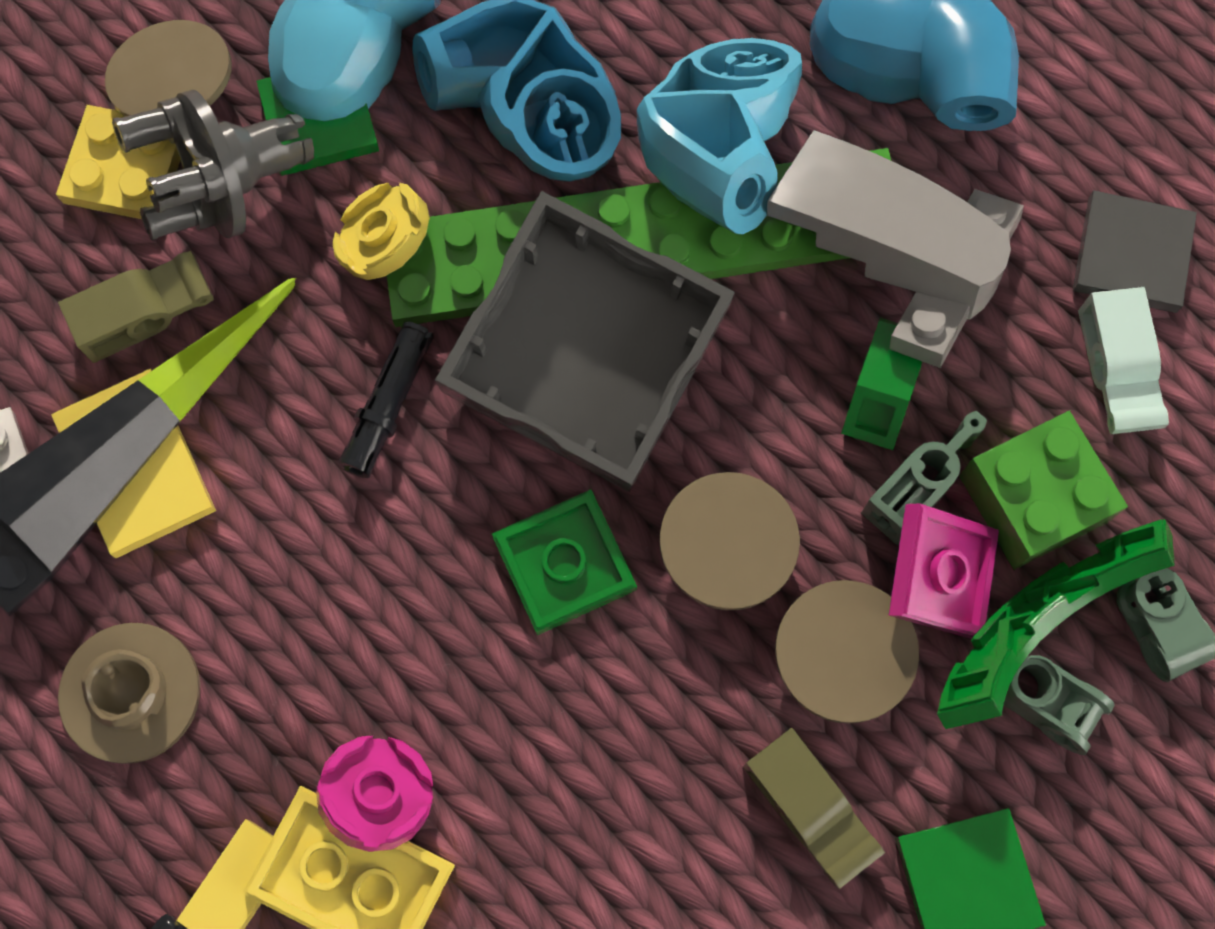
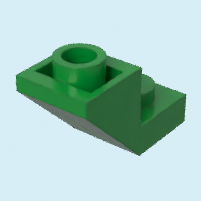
[841,318,923,450]

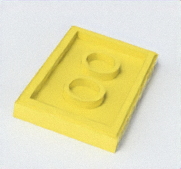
[51,369,216,559]
[242,786,455,929]

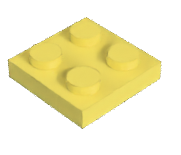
[56,105,181,219]

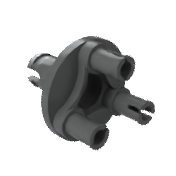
[112,90,314,241]

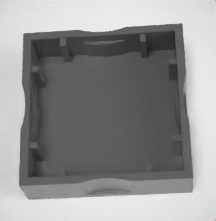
[435,191,735,493]

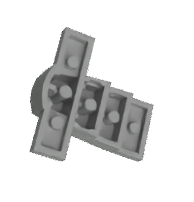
[767,130,1024,368]

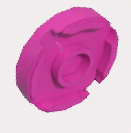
[316,735,433,852]

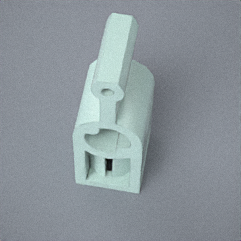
[1078,287,1169,434]

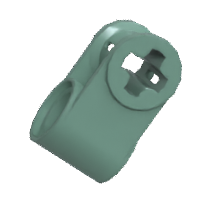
[1116,568,1215,682]
[1004,655,1115,755]

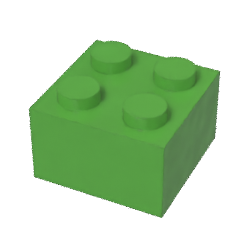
[959,410,1128,570]

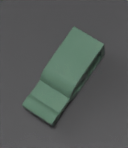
[861,411,987,546]

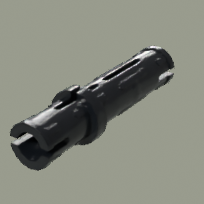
[337,322,434,478]

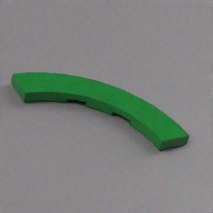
[937,519,1175,730]

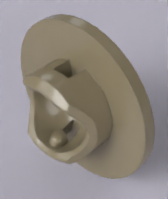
[105,20,232,117]
[660,472,800,610]
[775,580,919,724]
[58,623,201,764]

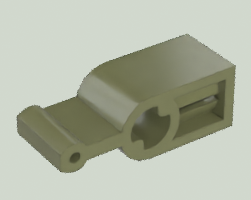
[58,251,214,363]
[743,728,885,889]

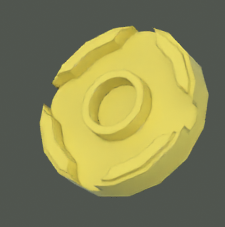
[332,183,430,280]

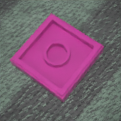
[888,503,999,638]

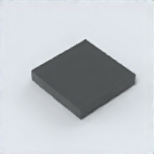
[1073,190,1197,313]

